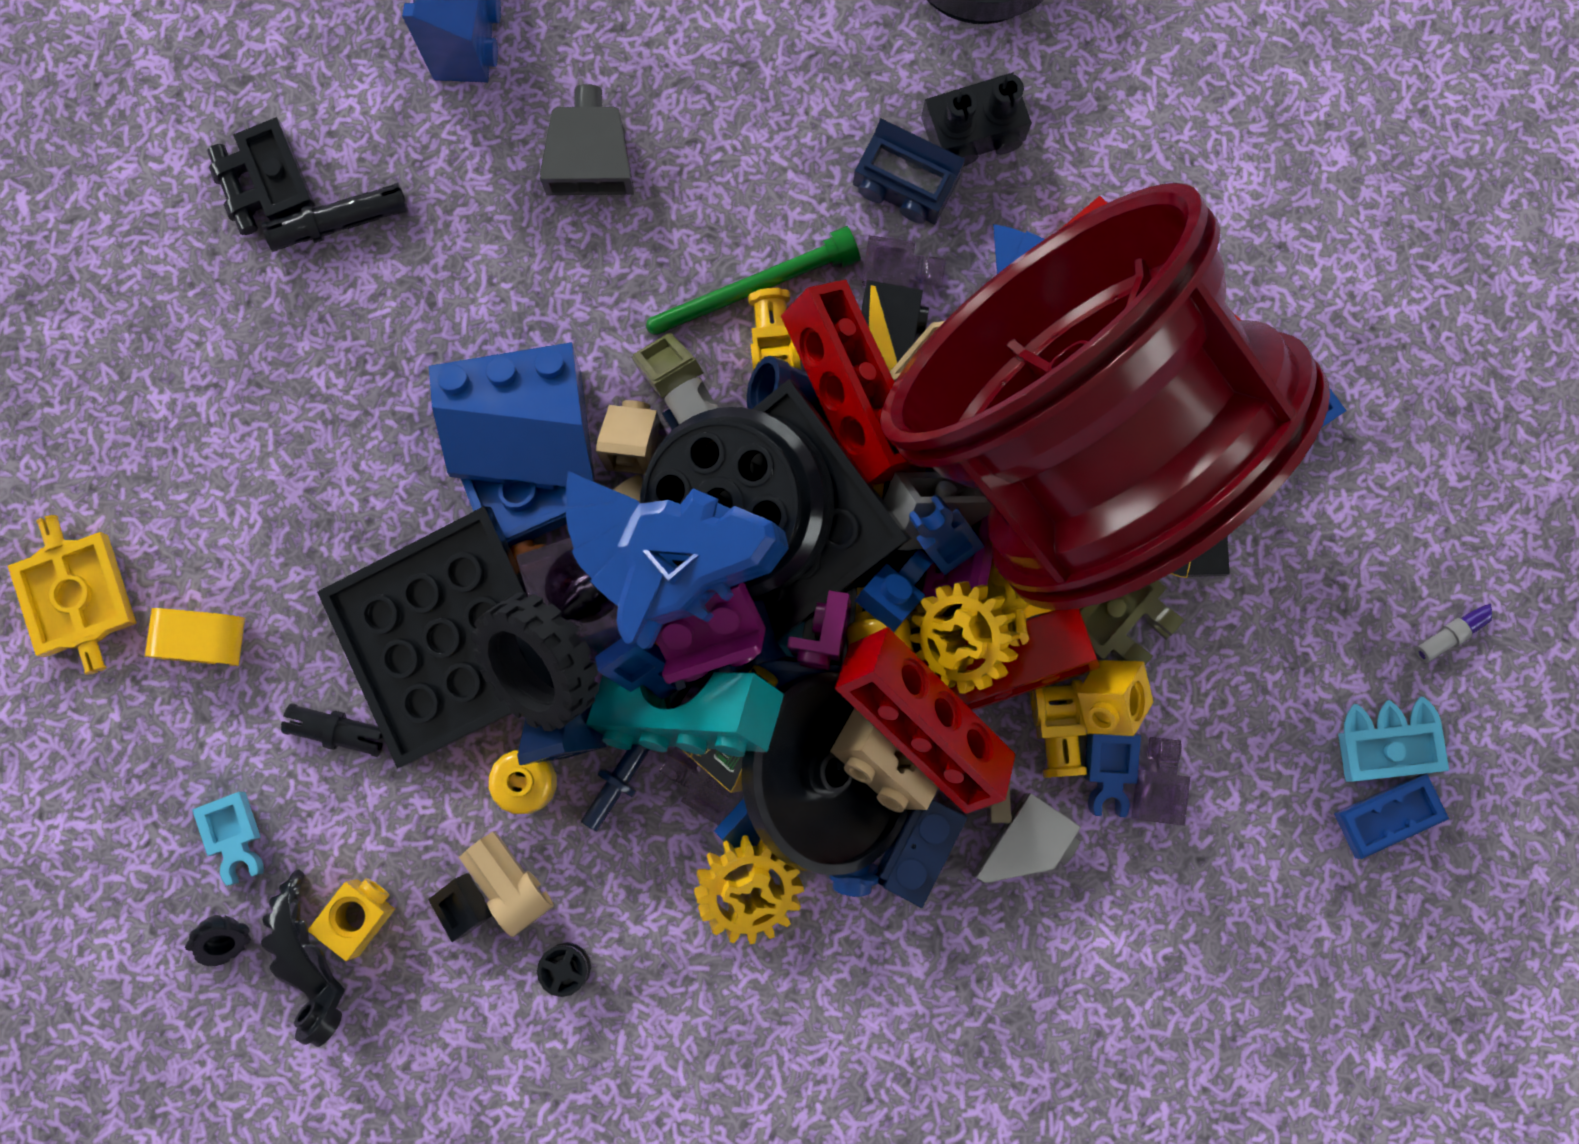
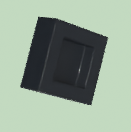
[428,872,493,942]

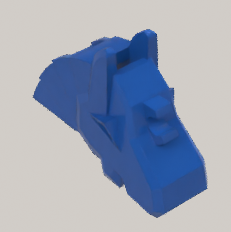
[565,471,789,649]

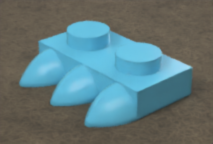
[1338,697,1449,782]

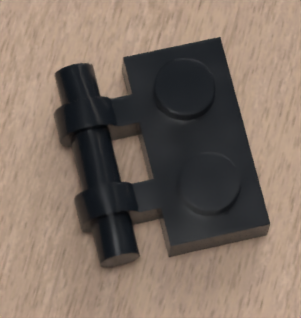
[207,117,315,235]

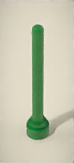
[646,226,861,335]

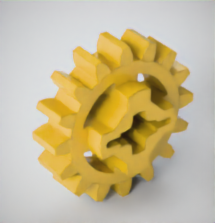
[909,581,1020,693]
[694,835,804,944]

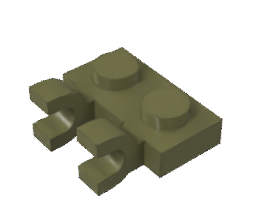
[1081,580,1185,665]

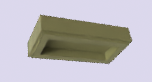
[631,333,703,398]

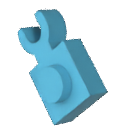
[192,792,264,886]

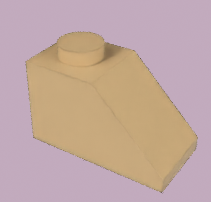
[596,400,660,475]

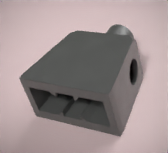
[540,84,634,195]

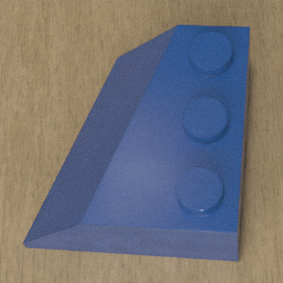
[402,0,501,83]
[428,342,595,490]

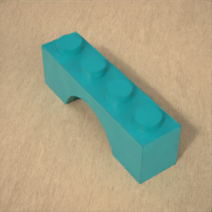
[586,672,784,757]

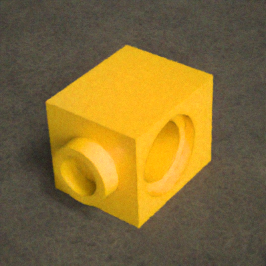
[1077,660,1154,736]
[308,878,395,962]

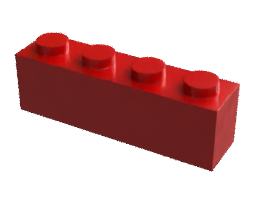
[915,608,1100,711]

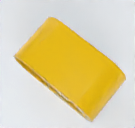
[144,608,246,666]

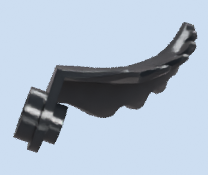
[261,869,345,1047]

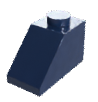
[517,704,607,765]

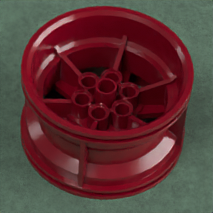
[880,183,1330,610]

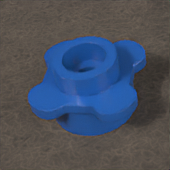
[829,863,879,897]

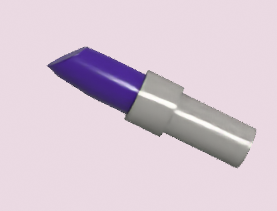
[1415,604,1492,663]

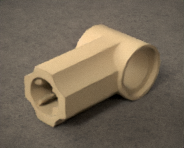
[459,831,554,937]

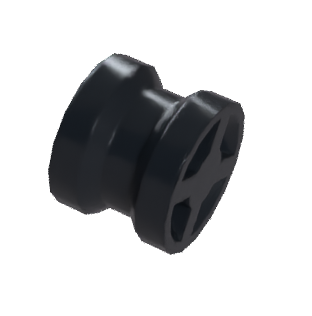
[537,942,592,997]

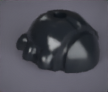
[185,915,251,966]

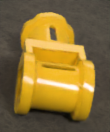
[748,288,801,370]
[1030,679,1087,778]

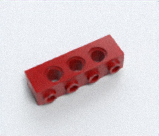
[781,279,915,486]
[835,627,1016,814]

